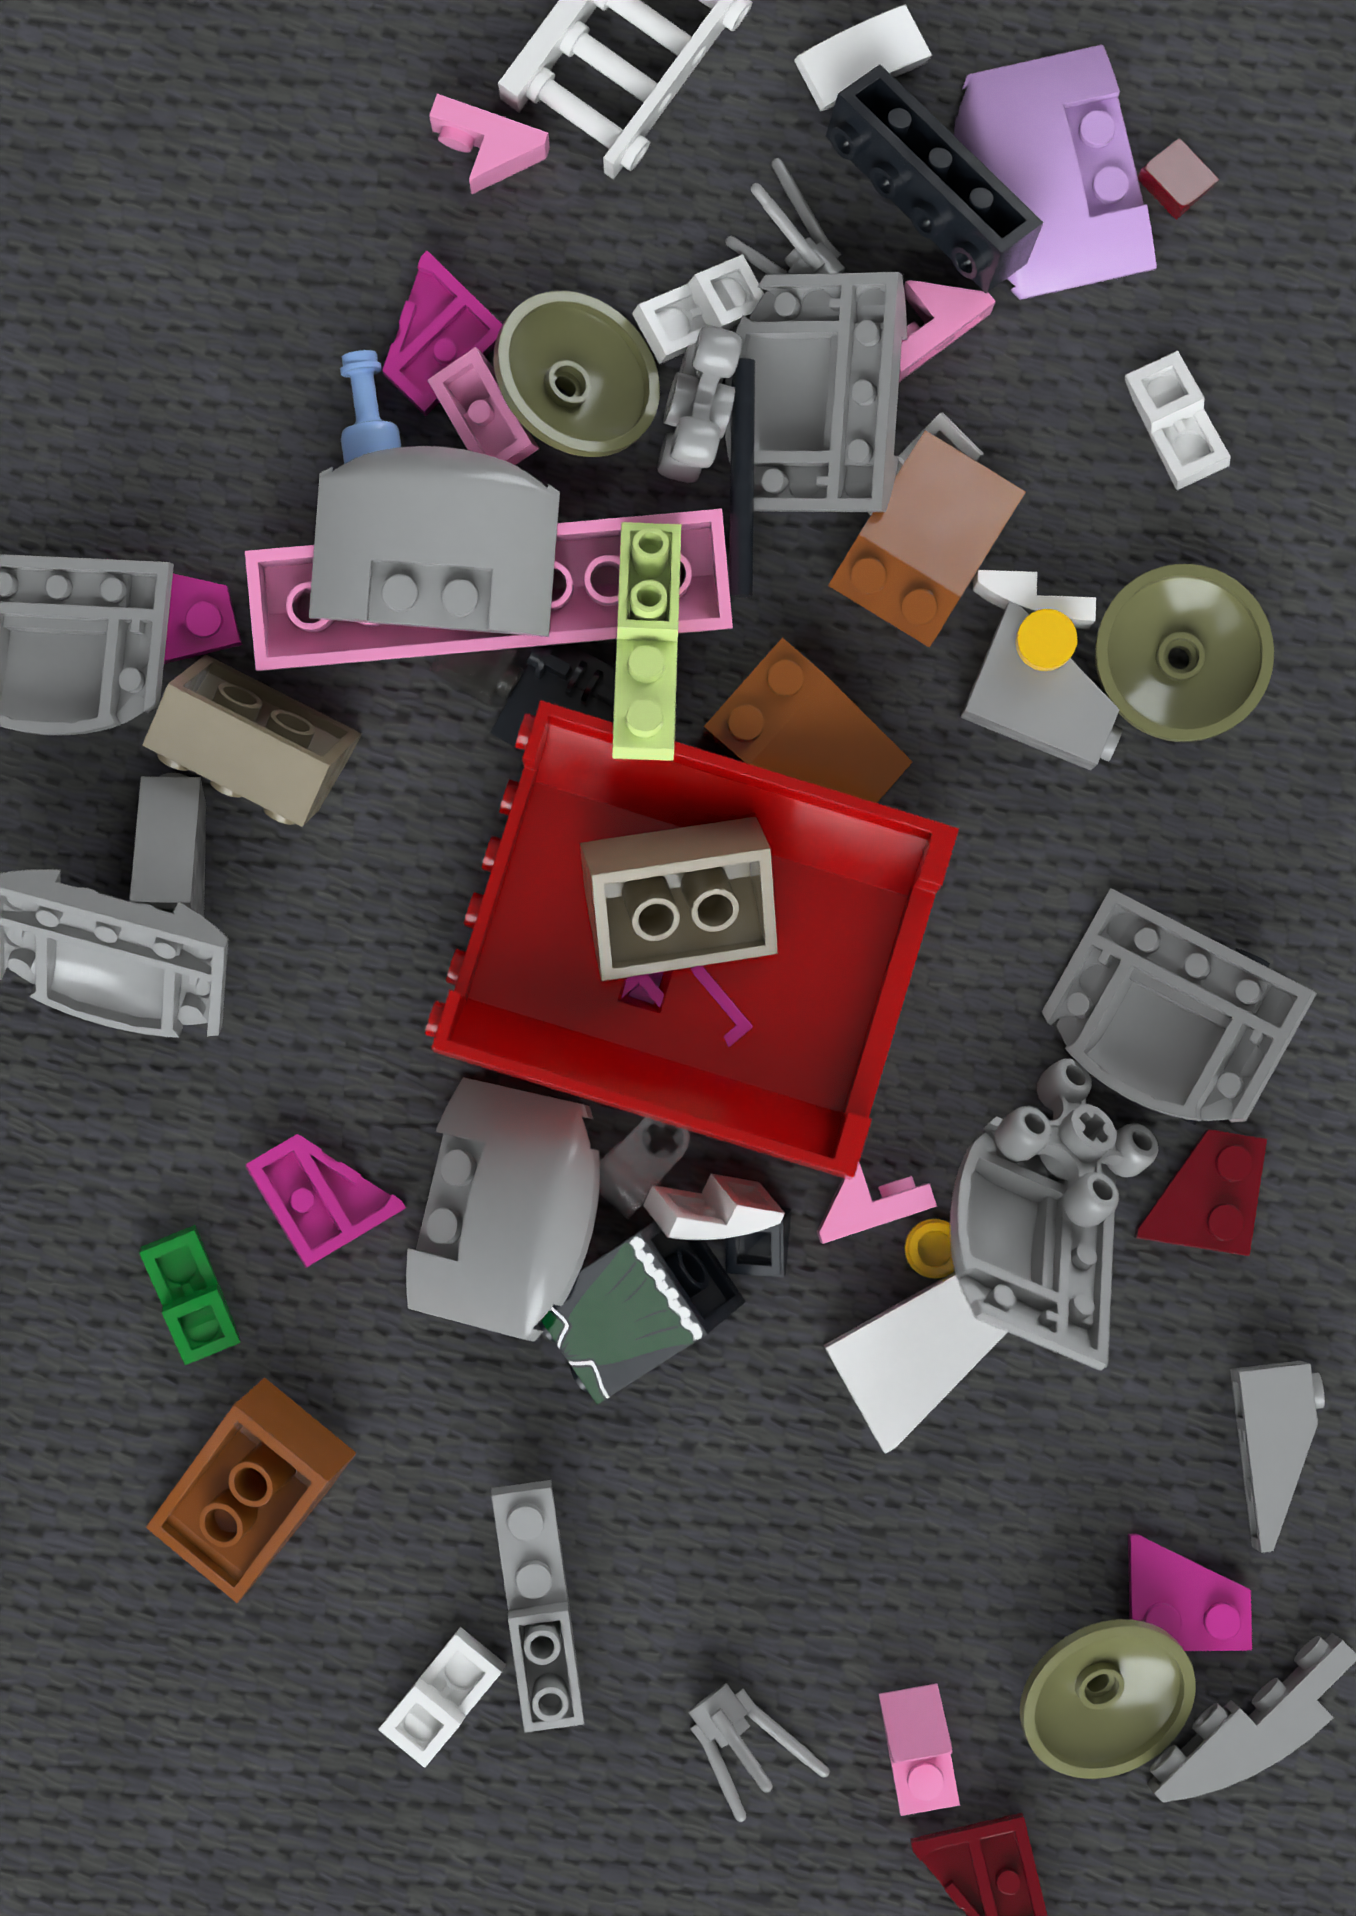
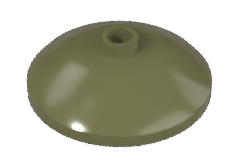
[493,291,660,457]
[1095,564,1274,742]
[1020,1619,1196,1779]

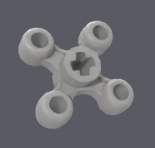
[657,326,742,483]
[995,1059,1158,1227]

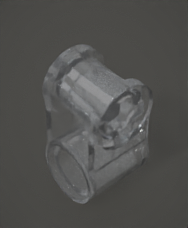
[599,1117,692,1220]

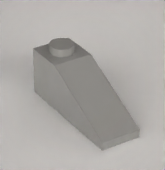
[1230,1361,1325,1553]

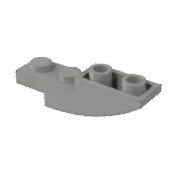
[491,1480,584,1733]
[1147,1633,1356,1802]

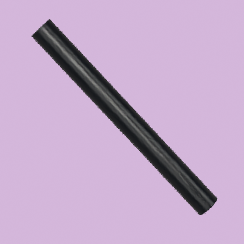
[729,358,755,598]

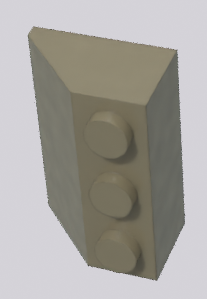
[142,654,362,827]
[580,816,778,981]

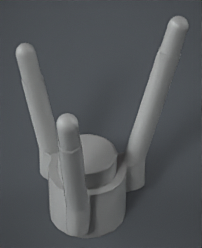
[725,158,845,275]
[688,1683,830,1822]

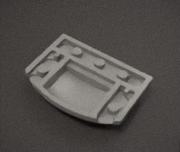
[725,272,907,512]
[309,446,560,637]
[0,554,174,735]
[0,869,228,1037]
[1042,888,1317,1122]
[406,1077,600,1341]
[950,1116,1116,1371]

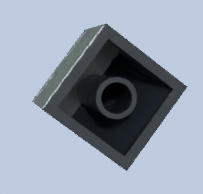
[538,1220,746,1405]

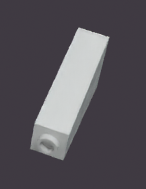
[824,1271,1007,1454]

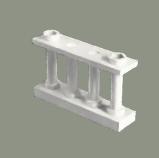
[498,0,752,179]

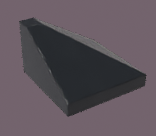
[725,1209,791,1277]

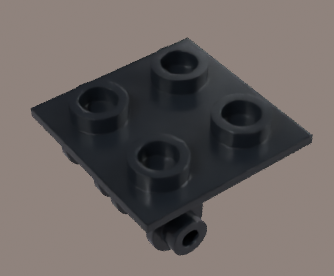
[490,643,616,752]

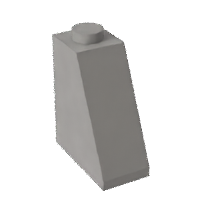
[961,601,1123,771]
[129,773,206,917]

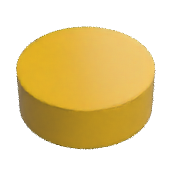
[1015,609,1077,671]
[904,1219,955,1279]

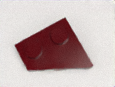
[1134,1129,1267,1256]
[910,1812,1048,1916]

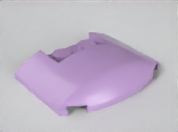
[954,45,1157,300]

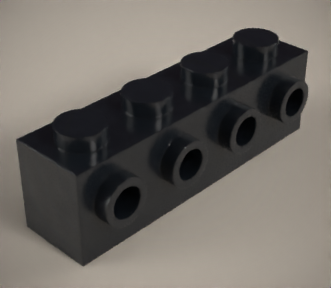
[826,64,1044,293]

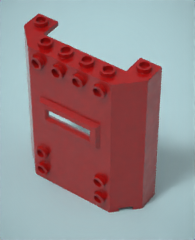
[425,700,959,1180]

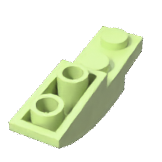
[612,522,681,761]

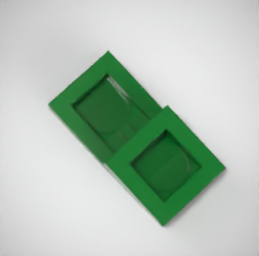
[139,1225,241,1365]

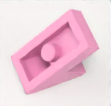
[429,94,550,194]
[899,280,996,382]
[428,347,539,465]
[817,1162,937,1244]
[879,1683,960,1816]

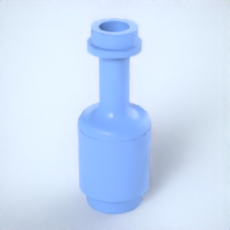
[340,350,401,464]

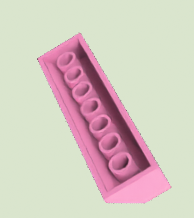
[245,509,733,671]

